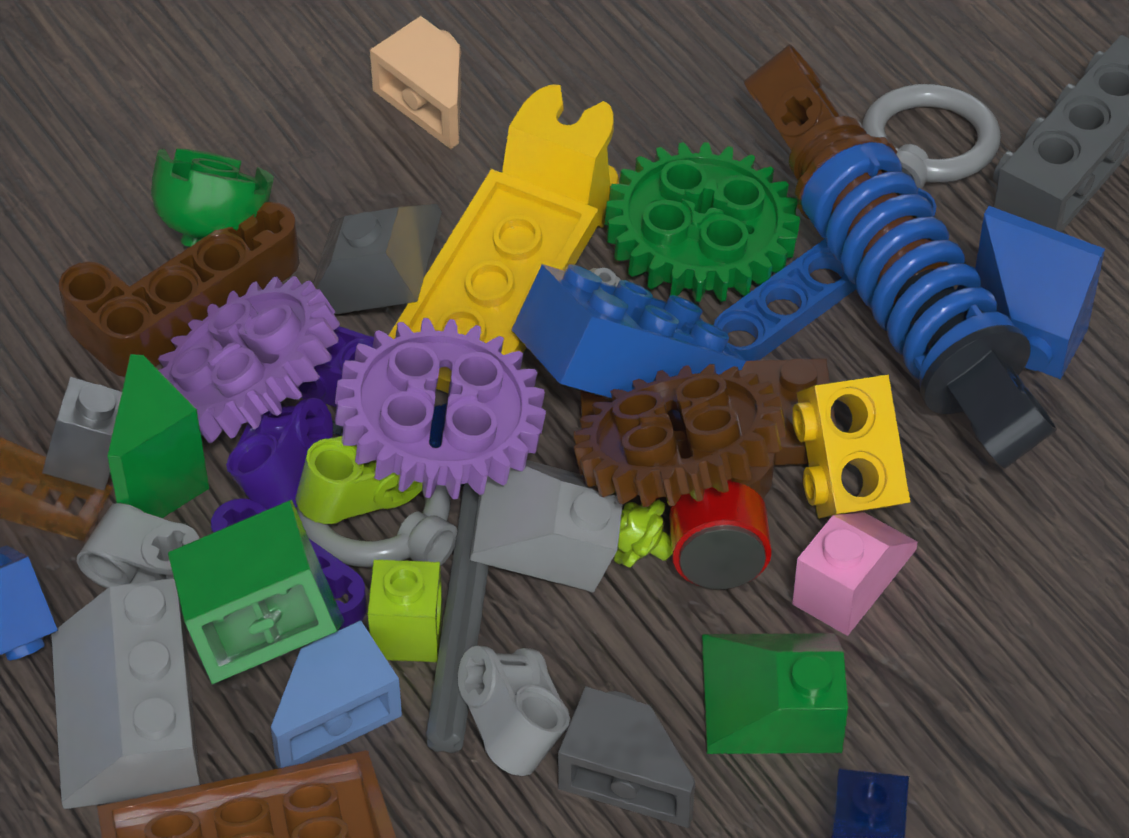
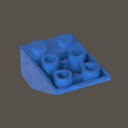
[511,264,746,398]

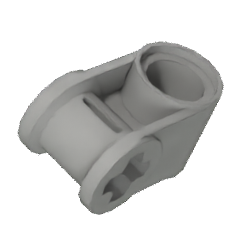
[77,503,199,588]
[458,646,570,776]

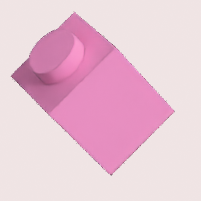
[792,512,918,636]

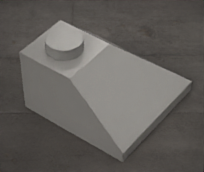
[469,460,623,592]

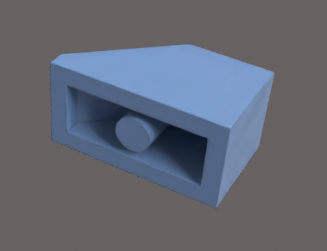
[271,620,402,768]

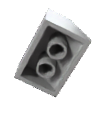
[51,578,200,809]

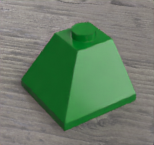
[702,633,848,754]

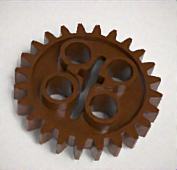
[573,364,787,507]

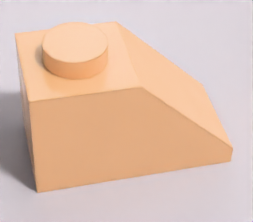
[370,16,461,149]

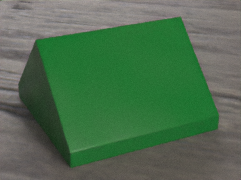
[107,354,209,518]

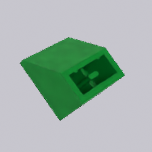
[168,499,344,684]

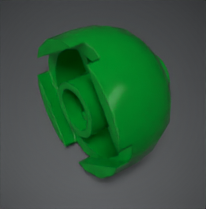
[151,148,274,247]

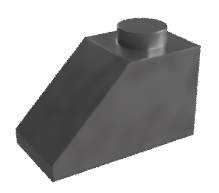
[42,377,122,490]
[558,686,695,828]

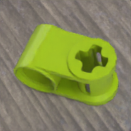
[295,436,423,524]

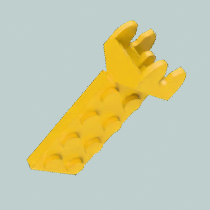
[388,84,619,393]

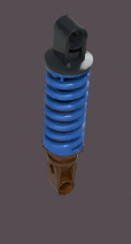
[743,44,1057,469]

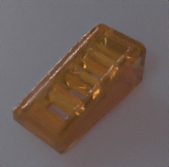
[0,437,113,541]

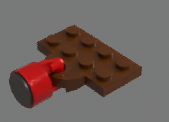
[580,358,837,589]

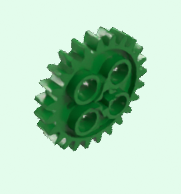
[605,142,800,302]

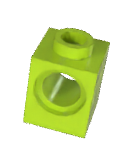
[368,560,443,662]

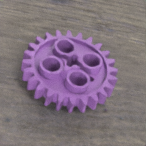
[158,276,340,443]
[335,318,546,499]

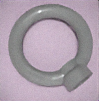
[862,84,1001,189]
[297,485,457,567]

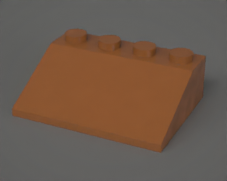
[97,750,396,838]

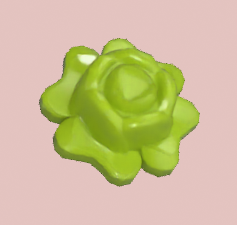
[613,500,672,568]

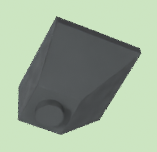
[313,204,442,314]

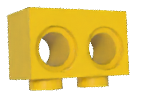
[792,375,910,518]

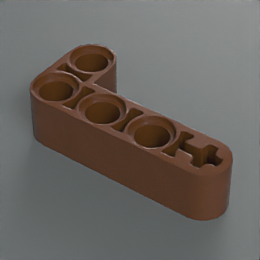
[59,202,300,377]

